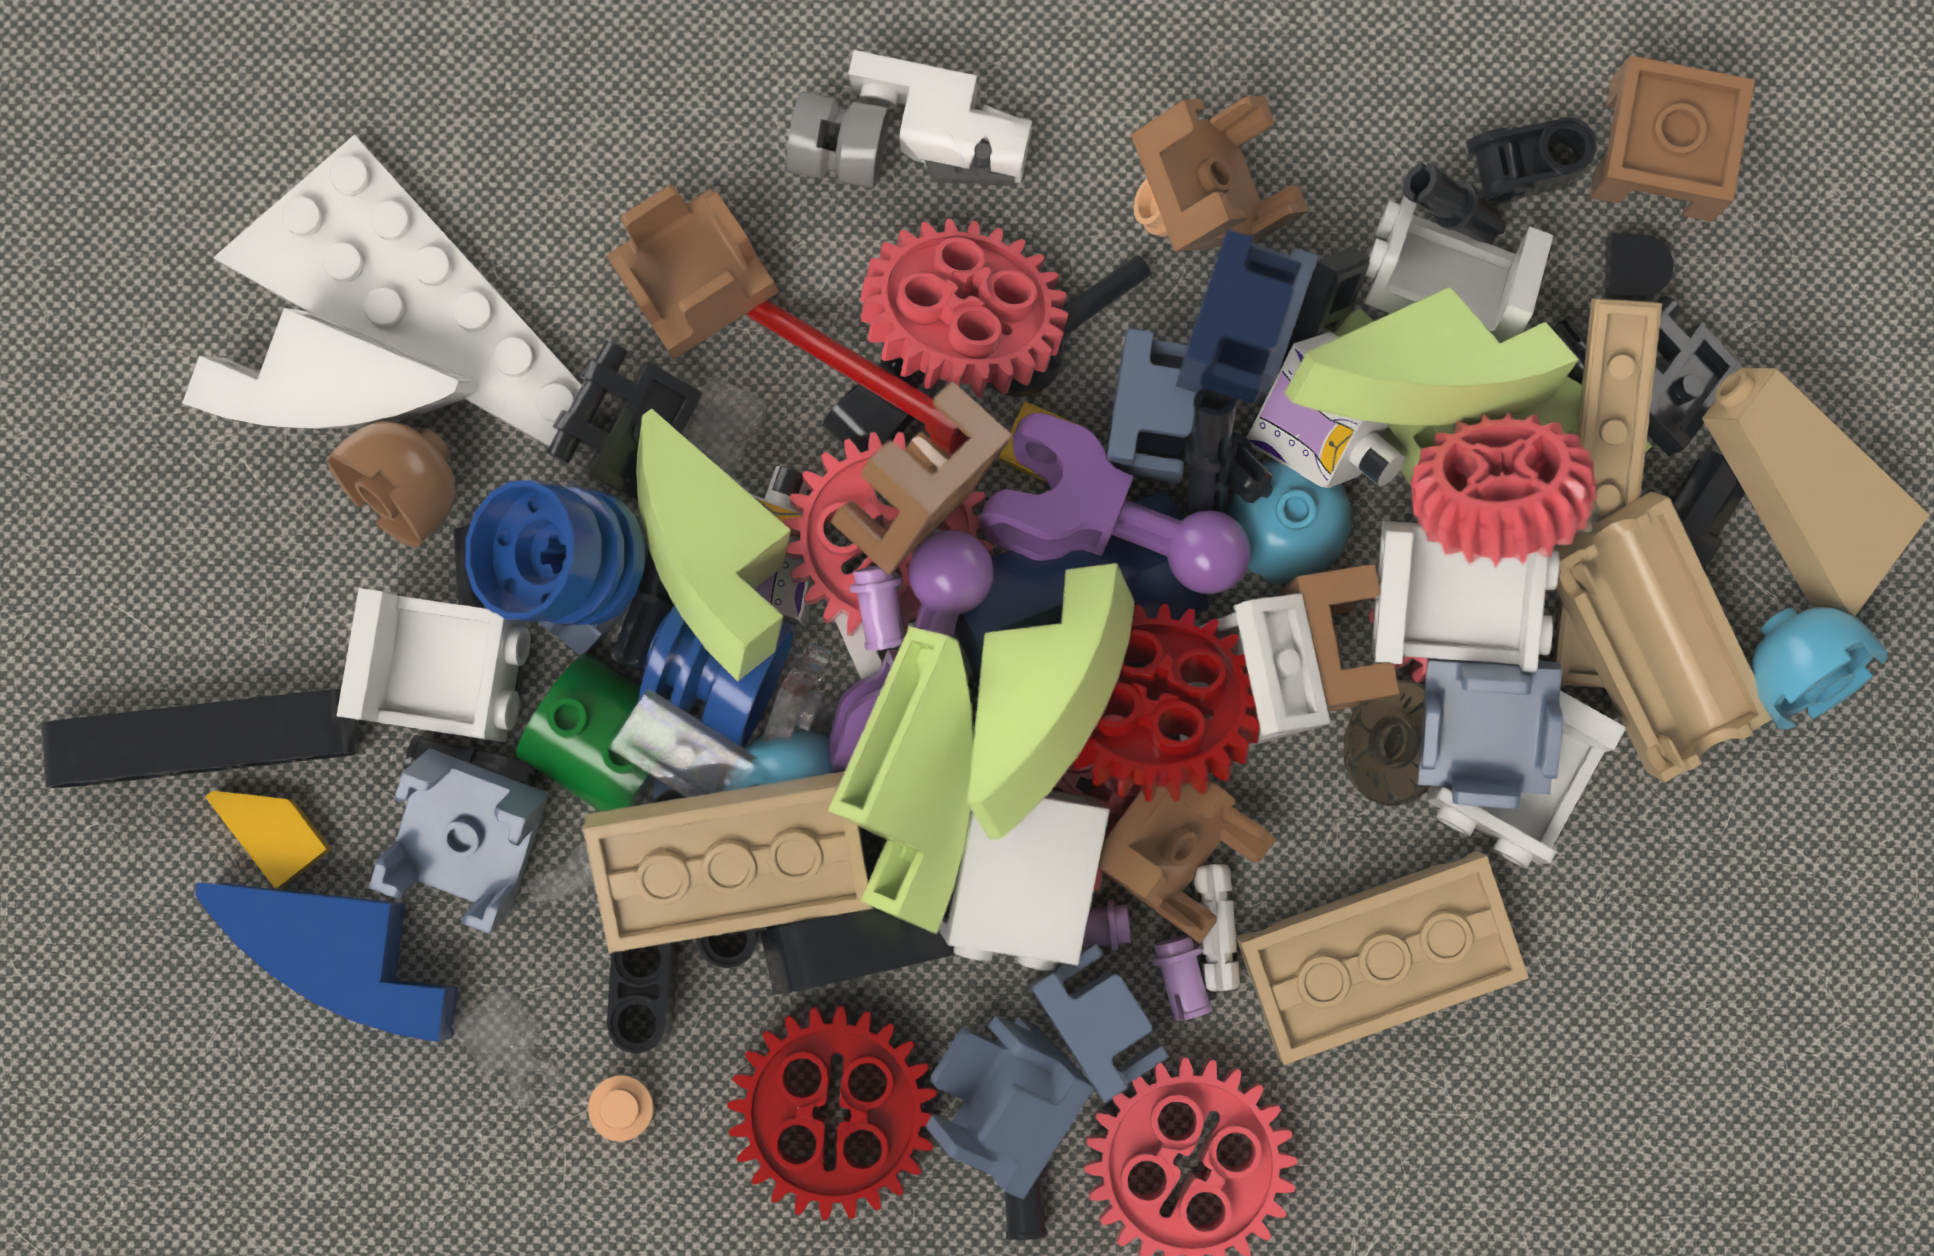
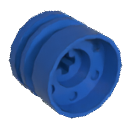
[465,480,645,625]
[638,605,796,749]

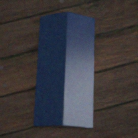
[956,489,1209,689]

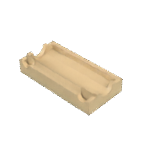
[1553,492,1772,783]
[583,771,872,953]
[1236,851,1529,1065]

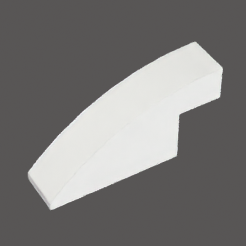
[182,308,478,429]

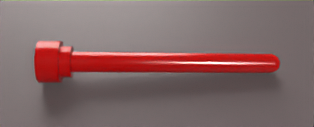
[746,300,970,456]

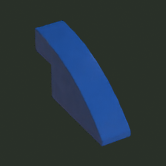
[195,882,459,1042]

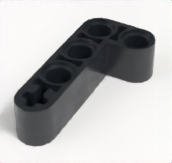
[760,889,957,995]

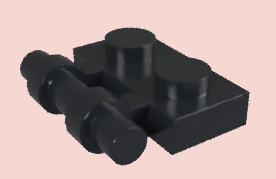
[1647,296,1744,456]
[546,340,703,502]

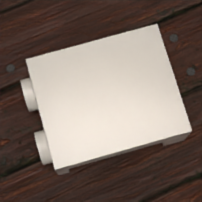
[1364,196,1553,343]
[1371,521,1559,672]
[337,588,530,742]
[1180,594,1331,747]
[1426,690,1626,868]
[939,790,1110,971]

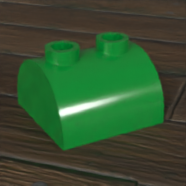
[516,652,695,812]

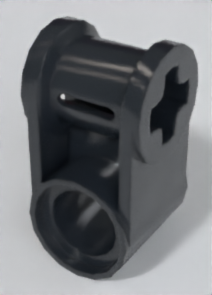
[1466,118,1596,206]
[823,357,937,453]

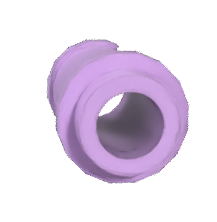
[849,565,905,650]
[1082,899,1131,951]
[1151,935,1213,1021]

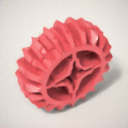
[1411,411,1596,567]

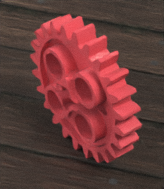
[860,219,1068,398]
[783,432,993,637]
[1083,1056,1297,1256]

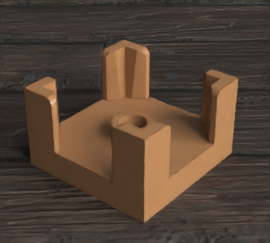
[1589,55,1755,222]
[1131,95,1309,252]
[830,381,1012,575]
[1275,564,1399,712]
[1098,779,1276,944]

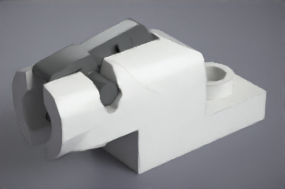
[848,50,1033,186]

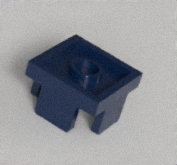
[1176,229,1302,403]

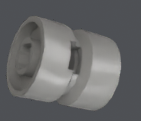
[786,91,889,189]

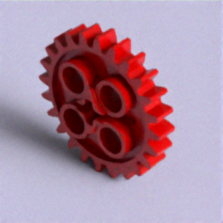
[1073,604,1261,802]
[727,1005,939,1221]

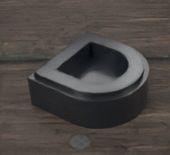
[1605,233,1674,301]

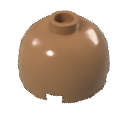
[327,421,456,548]

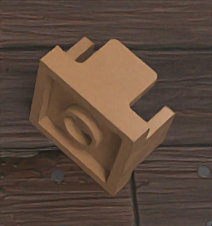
[606,185,779,360]

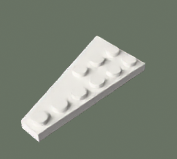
[213,135,604,447]

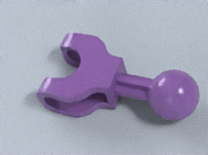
[979,413,1251,594]
[828,530,994,773]

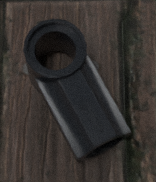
[1671,449,1745,570]

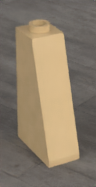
[1702,368,1930,616]

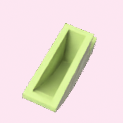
[1284,287,1579,426]
[636,409,791,682]
[968,563,1134,840]
[828,626,974,934]

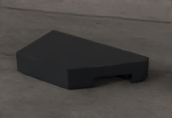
[1282,247,1370,365]

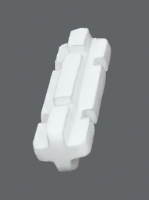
[1194,864,1240,991]

